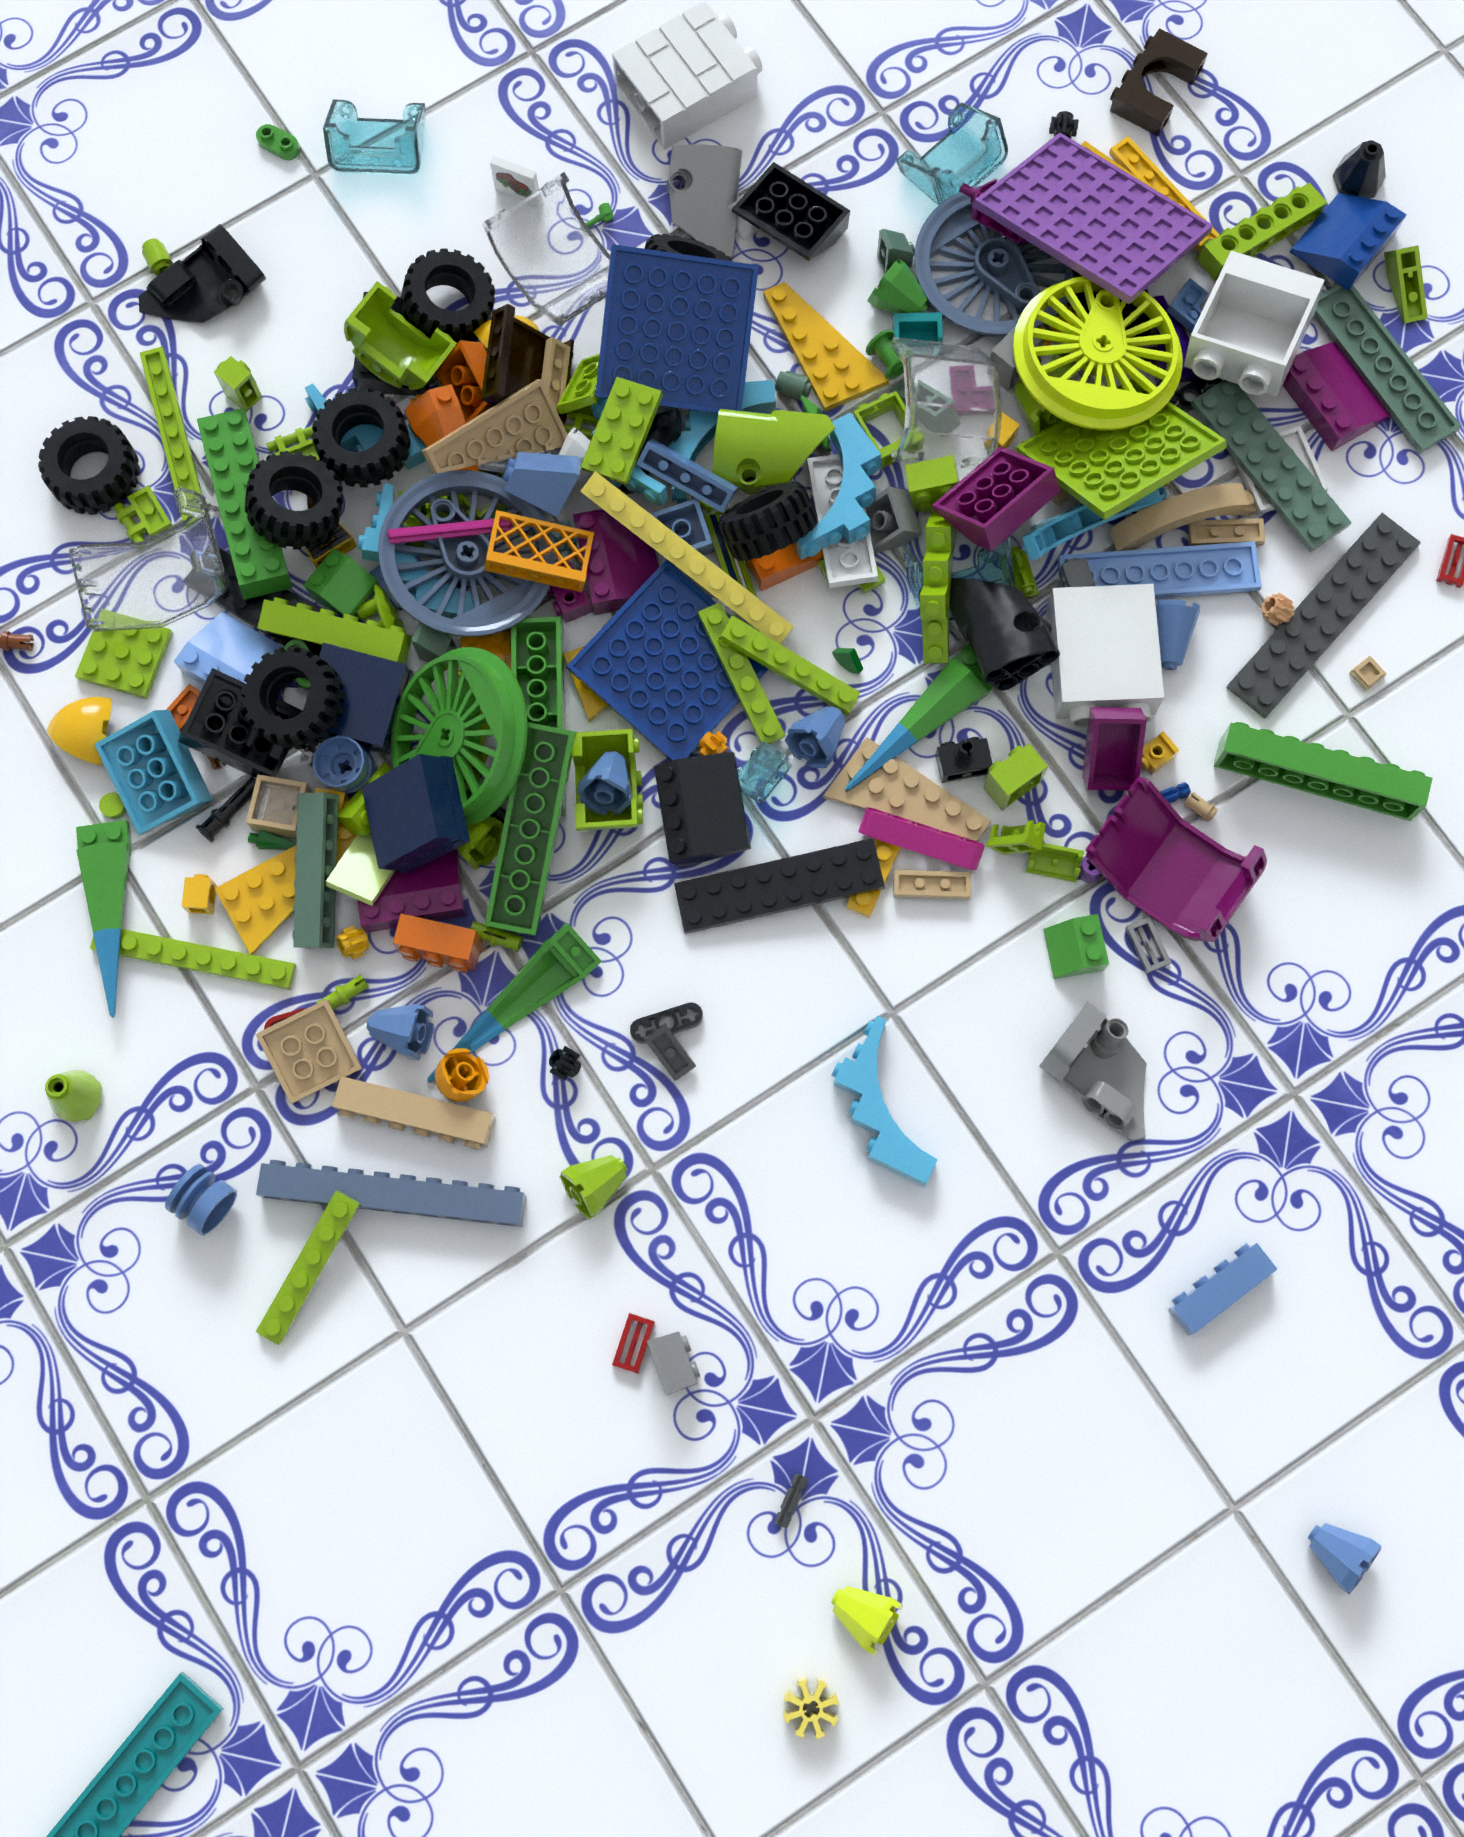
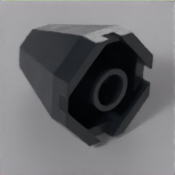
[1333,140,1386,198]

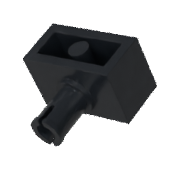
[935,737,993,783]

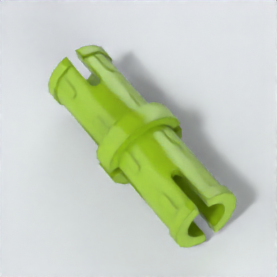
[470,921,523,952]
[316,974,369,1010]

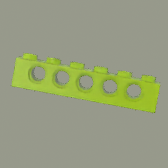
[1197,182,1328,280]

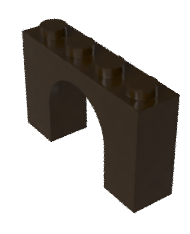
[1110,28,1208,136]

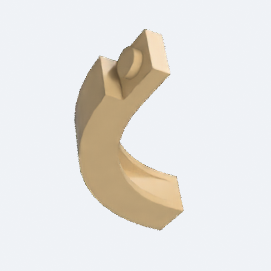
[1109,483,1257,551]

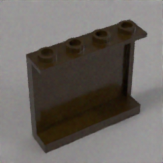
[481,304,574,425]

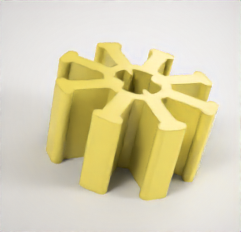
[783,1677,839,1739]

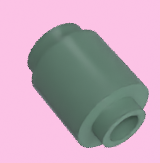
[775,371,812,400]

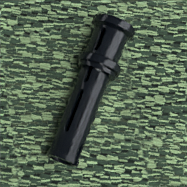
[195,776,263,843]

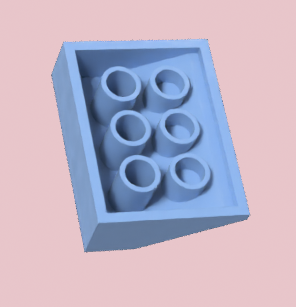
[174,611,289,698]

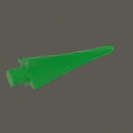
[248,830,297,850]

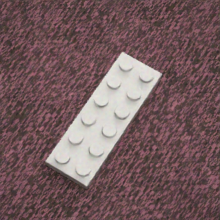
[807,454,878,588]

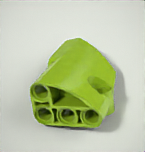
[712,409,835,495]

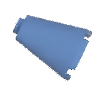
[1156,599,1200,670]

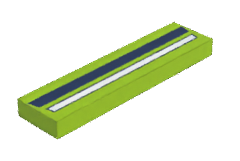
[704,509,756,596]

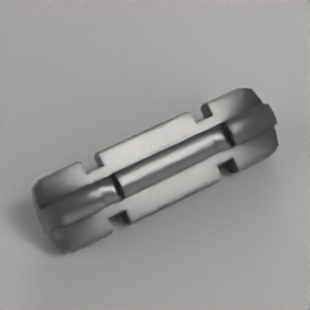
[775,1474,808,1528]

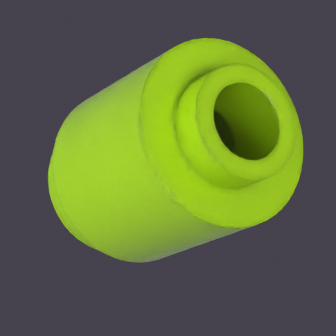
[142,238,173,275]

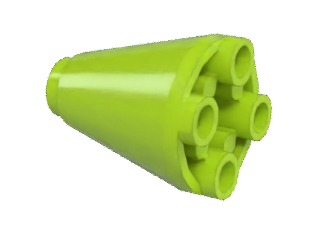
[45,1070,102,1122]

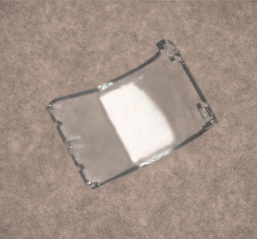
[482,172,610,326]
[890,337,1002,469]
[68,487,226,632]

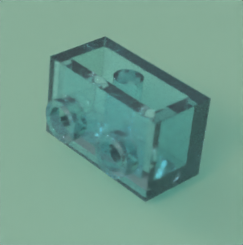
[738,741,792,805]

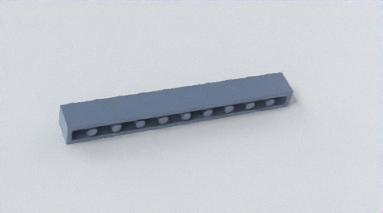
[256,1160,526,1227]

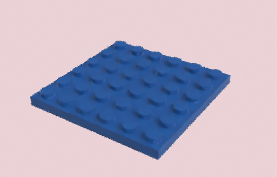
[595,244,759,414]
[566,559,769,761]

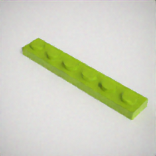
[697,602,786,748]
[719,615,860,716]
[256,1190,361,1345]

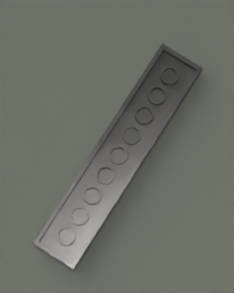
[1226,512,1421,719]

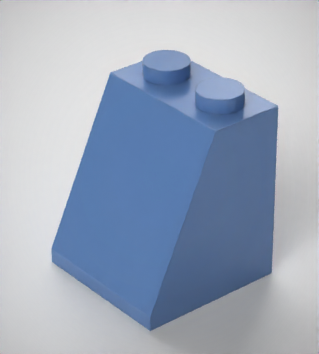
[502,452,582,517]

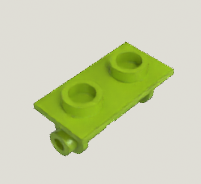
[1001,546,1039,598]

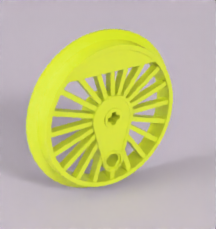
[1013,276,1183,430]

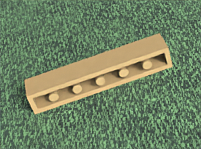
[332,1076,496,1150]

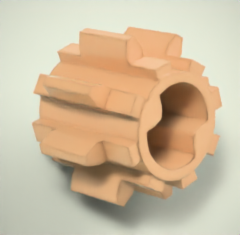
[1261,593,1295,626]

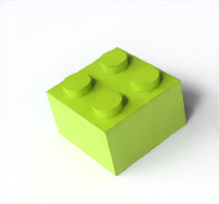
[905,455,960,512]
[984,743,1048,811]

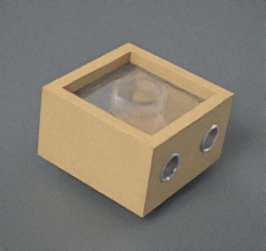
[246,774,313,839]

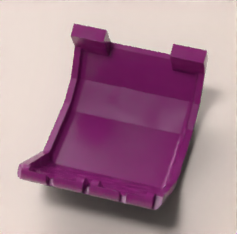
[1085,777,1267,942]

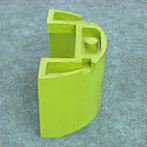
[344,281,457,390]
[572,729,643,831]

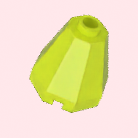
[831,1586,903,1655]

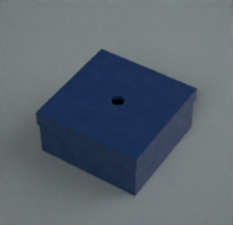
[303,642,413,756]
[362,754,470,874]

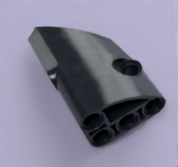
[138,224,266,323]
[950,578,1060,691]

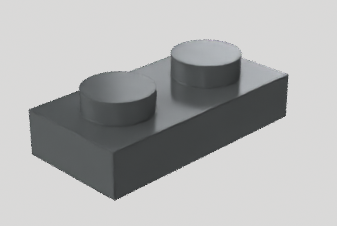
[644,1023,696,1081]

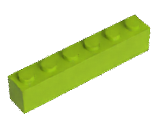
[257,597,412,664]

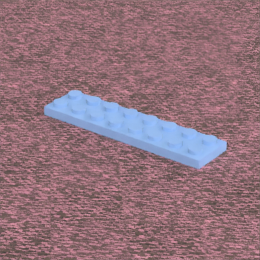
[1058,541,1262,598]

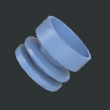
[312,735,376,798]
[165,1164,237,1236]

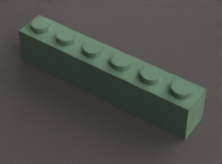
[292,792,339,949]

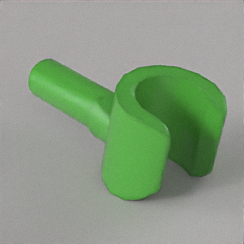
[583,203,613,230]

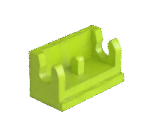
[986,820,1046,855]
[1025,843,1084,882]

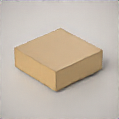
[1350,656,1387,691]

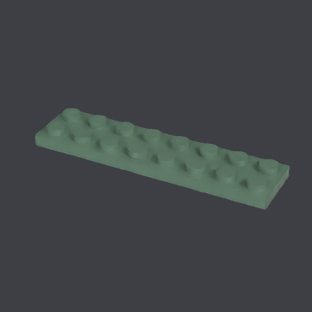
[1314,284,1462,454]
[1190,380,1352,552]

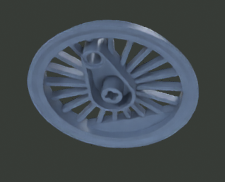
[914,186,1073,336]
[378,470,556,637]

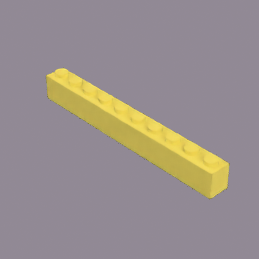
[580,471,794,644]

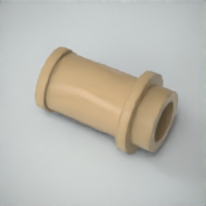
[1184,792,1218,822]

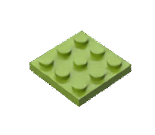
[75,610,173,699]

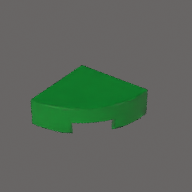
[832,648,863,674]

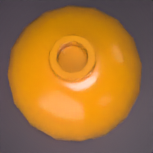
[435,1048,489,1102]

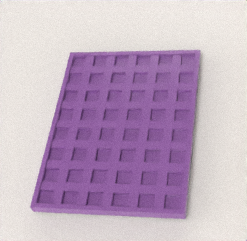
[974,133,1213,304]

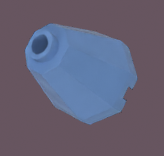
[785,707,846,768]
[577,751,632,815]
[367,1004,434,1061]
[1308,1523,1382,1595]

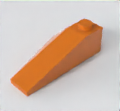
[404,384,481,472]

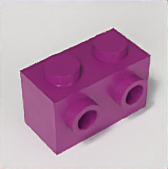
[547,561,592,623]

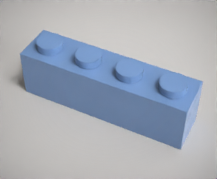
[636,439,738,513]
[1168,1243,1277,1335]

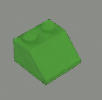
[303,548,379,617]
[1043,914,1109,979]

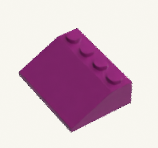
[1282,342,1391,451]
[932,447,1060,551]
[573,510,659,616]
[357,849,467,933]

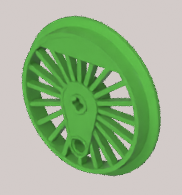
[391,647,528,827]

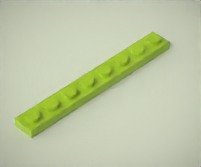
[139,346,209,525]
[90,929,297,990]

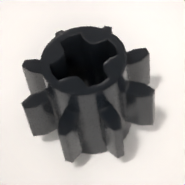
[1049,111,1079,139]
[549,1046,581,1081]

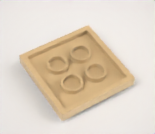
[255,999,362,1104]

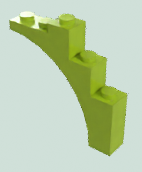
[920,509,958,663]

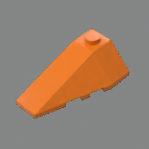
[745,542,824,591]

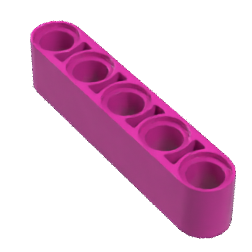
[858,807,985,870]

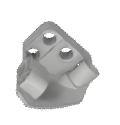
[666,144,742,257]
[1039,1002,1147,1141]

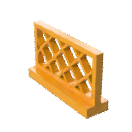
[484,510,594,592]

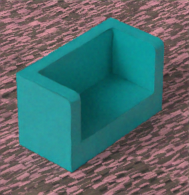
[892,312,943,351]

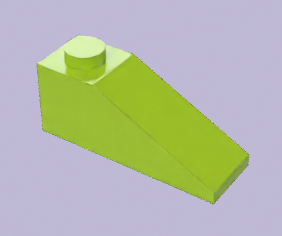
[1384,245,1428,324]
[338,763,391,836]

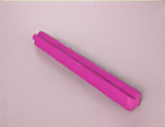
[388,519,512,544]

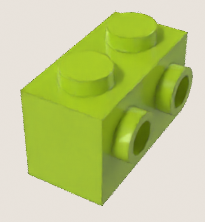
[214,356,262,412]

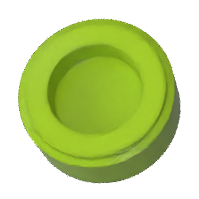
[99,792,126,819]

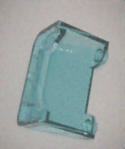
[323,99,426,175]
[896,102,1008,206]

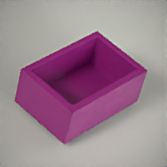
[1082,707,1147,791]

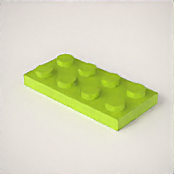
[581,377,664,485]

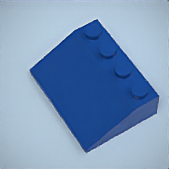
[1290,193,1407,291]

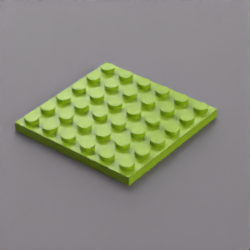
[1016,379,1227,520]

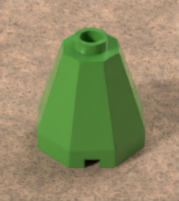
[867,258,929,313]

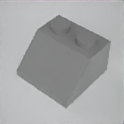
[866,487,922,554]
[647,1331,701,1395]

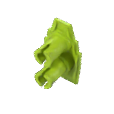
[357,584,403,629]

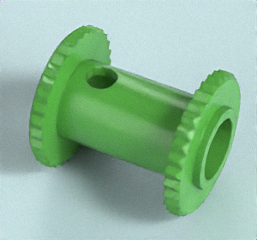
[866,330,913,380]

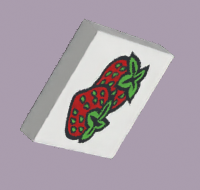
[490,156,541,206]

